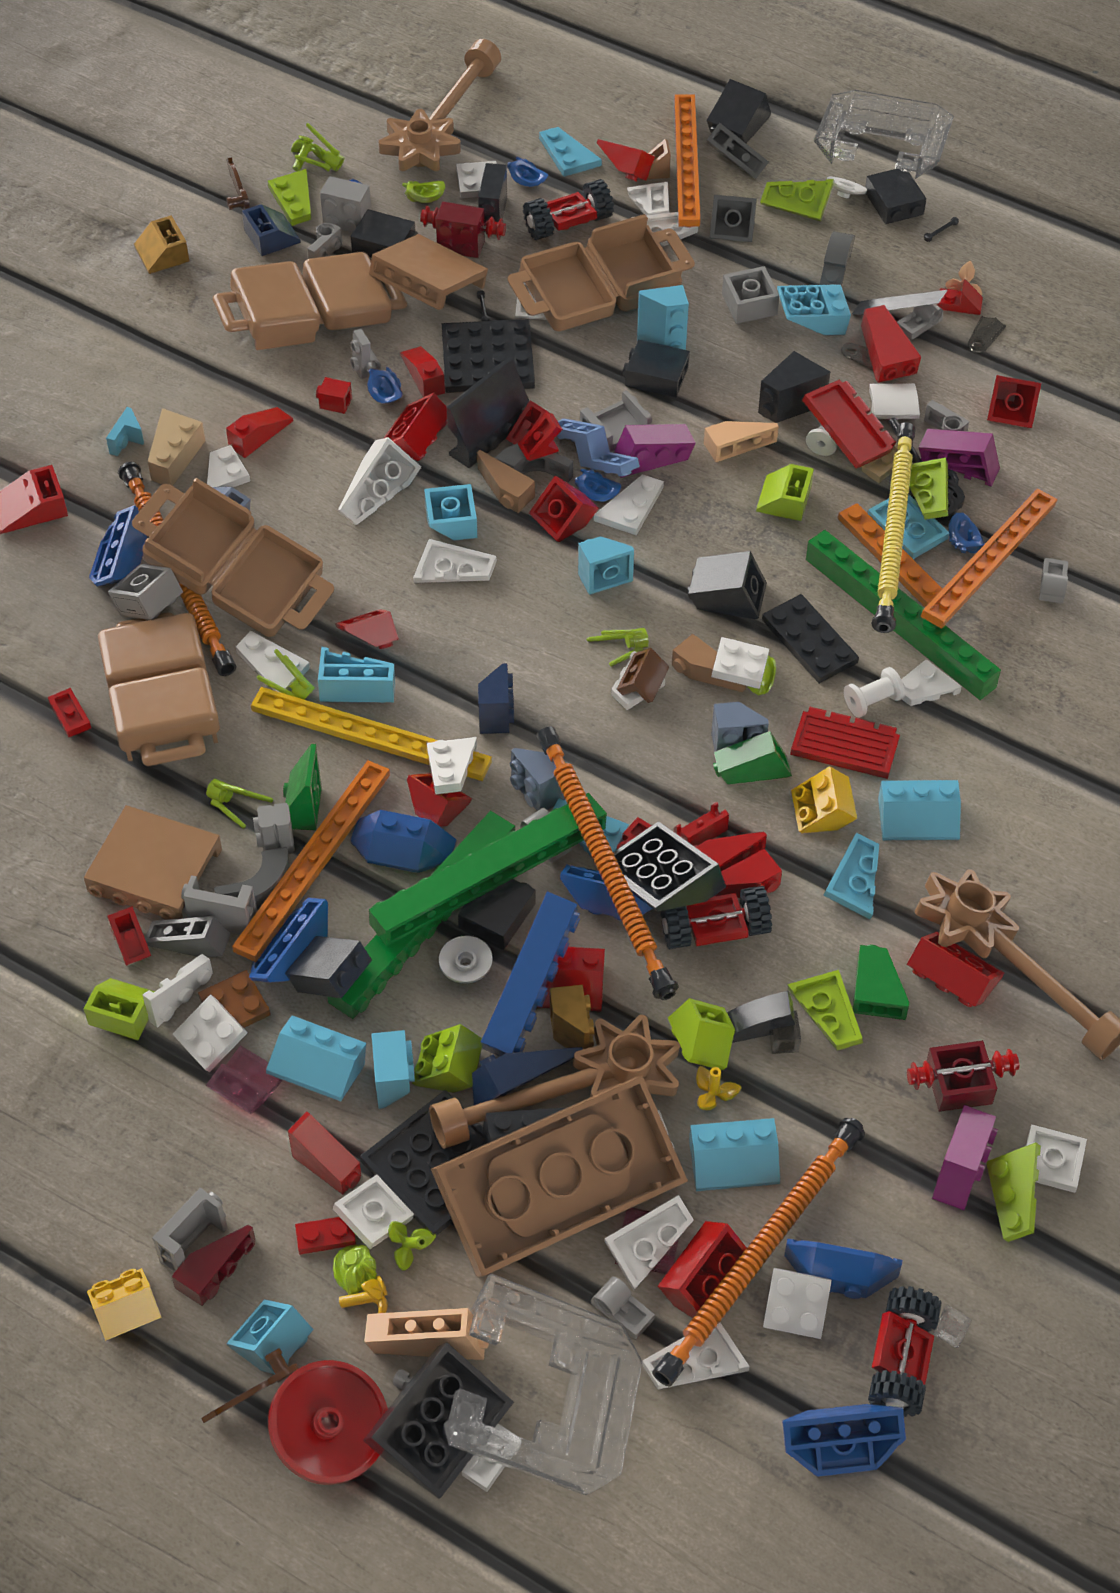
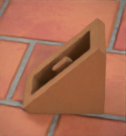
[640,139,671,180]

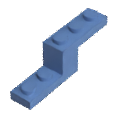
[556,419,640,476]

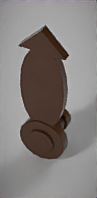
[226,157,250,211]
[201,1348,299,1423]

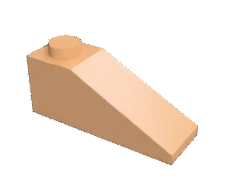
[704,421,779,462]

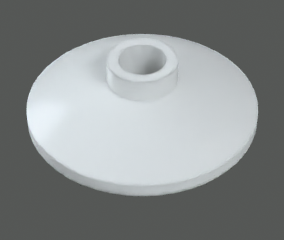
[827,176,867,198]
[439,936,492,983]

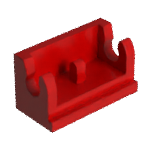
[673,802,729,846]

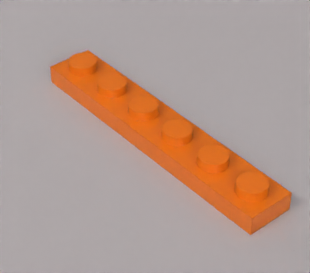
[838,503,942,607]

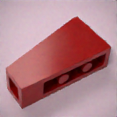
[861,305,921,383]

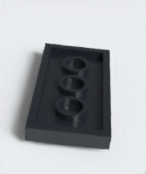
[762,594,859,684]

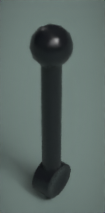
[924,217,959,242]
[477,290,489,321]

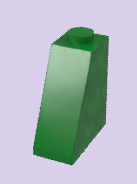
[713,731,792,785]
[852,945,909,1020]

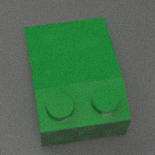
[283,744,322,831]

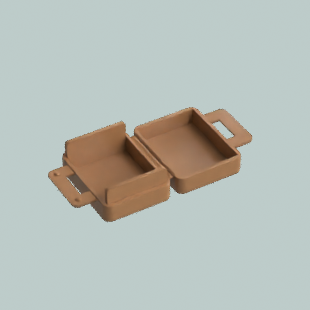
[507,214,695,332]
[212,252,407,350]
[132,478,334,637]
[98,612,220,766]

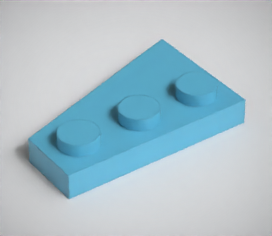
[539,127,602,177]

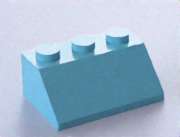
[637,285,689,350]
[878,780,961,840]
[266,1016,366,1101]
[689,1118,780,1191]

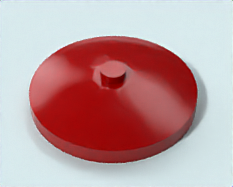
[268,1360,388,1485]

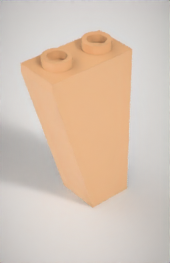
[364,1308,489,1360]

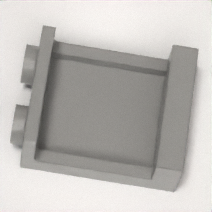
[580,390,652,452]
[181,875,257,935]
[152,1188,228,1273]

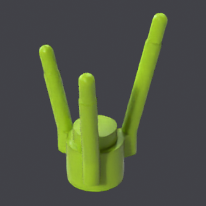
[295,123,345,172]
[587,628,649,666]
[256,649,315,699]
[206,778,273,829]

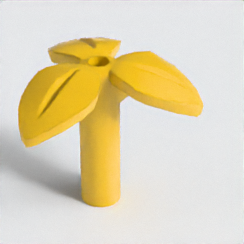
[696,1066,741,1110]
[339,1275,388,1313]

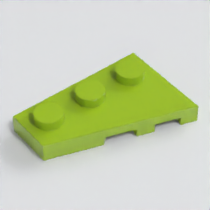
[267,169,311,226]
[760,179,835,222]
[909,458,948,520]
[787,970,863,1050]
[986,1142,1041,1242]

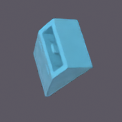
[777,285,851,335]

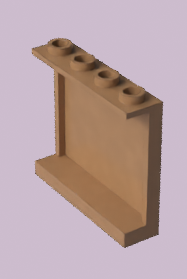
[369,234,488,310]
[84,805,222,920]

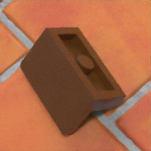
[616,648,669,703]

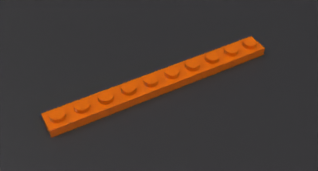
[674,94,700,227]
[921,488,1057,628]
[232,760,390,962]

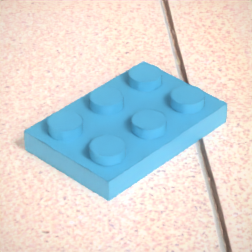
[868,494,950,559]

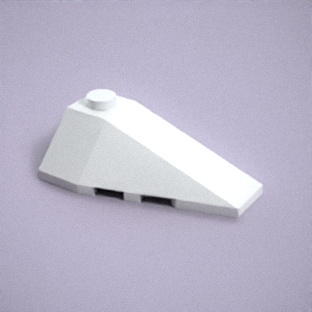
[338,437,421,525]

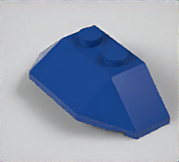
[89,505,147,587]
[350,810,457,873]
[560,864,653,921]
[249,898,328,982]
[784,1239,902,1299]
[782,1404,906,1477]

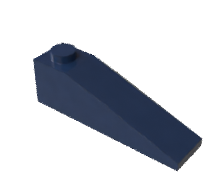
[472,1047,583,1106]

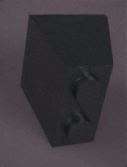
[706,79,771,144]
[758,351,831,423]
[688,551,767,619]

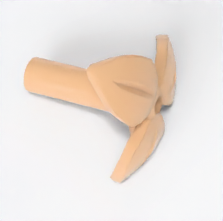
[945,261,982,295]

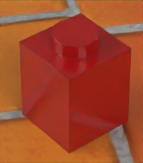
[316,377,352,414]

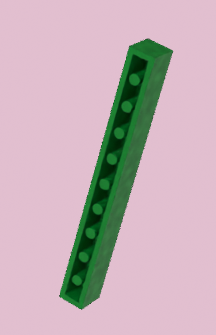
[806,530,1001,700]
[369,793,607,947]
[327,810,515,1019]

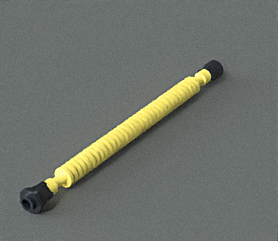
[871,422,916,633]

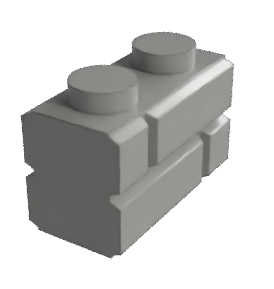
[253,803,295,854]

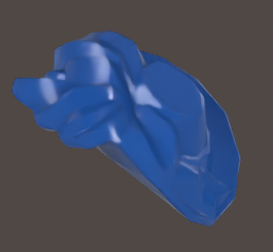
[507,157,548,187]
[368,367,403,404]
[575,469,621,502]
[949,513,984,553]

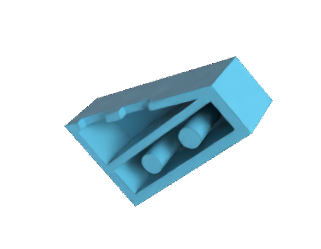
[318,647,395,703]

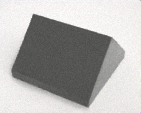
[710,195,757,242]

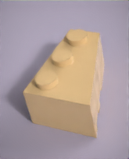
[148,408,205,486]

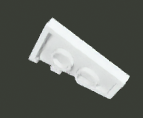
[631,212,698,247]
[594,474,664,535]
[413,539,497,583]
[236,631,310,692]
[427,737,477,794]
[143,954,213,1028]
[604,1195,694,1290]

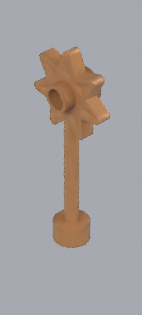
[379,39,501,171]
[915,869,1120,1060]
[429,1015,680,1148]

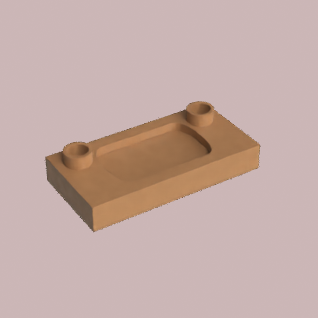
[431,1076,688,1277]

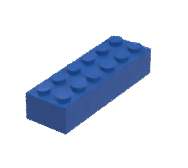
[481,891,580,1056]

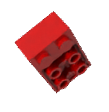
[0,465,68,534]

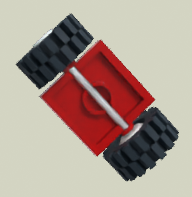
[523,179,614,240]
[661,886,772,950]
[868,1286,942,1417]

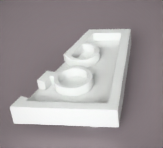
[642,1323,750,1389]

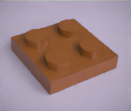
[198,970,271,1028]

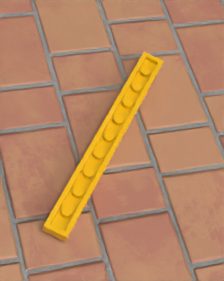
[251,687,492,782]

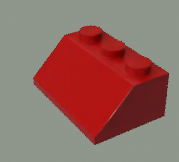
[384,393,447,461]
[906,932,1005,1007]
[537,947,605,1011]
[658,1221,747,1318]

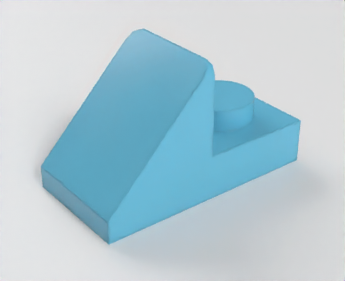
[106,407,144,456]

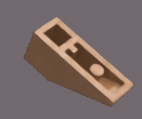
[477,450,535,513]
[672,634,746,692]

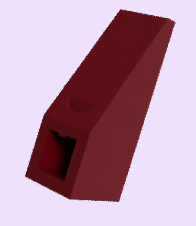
[171,1224,256,1306]

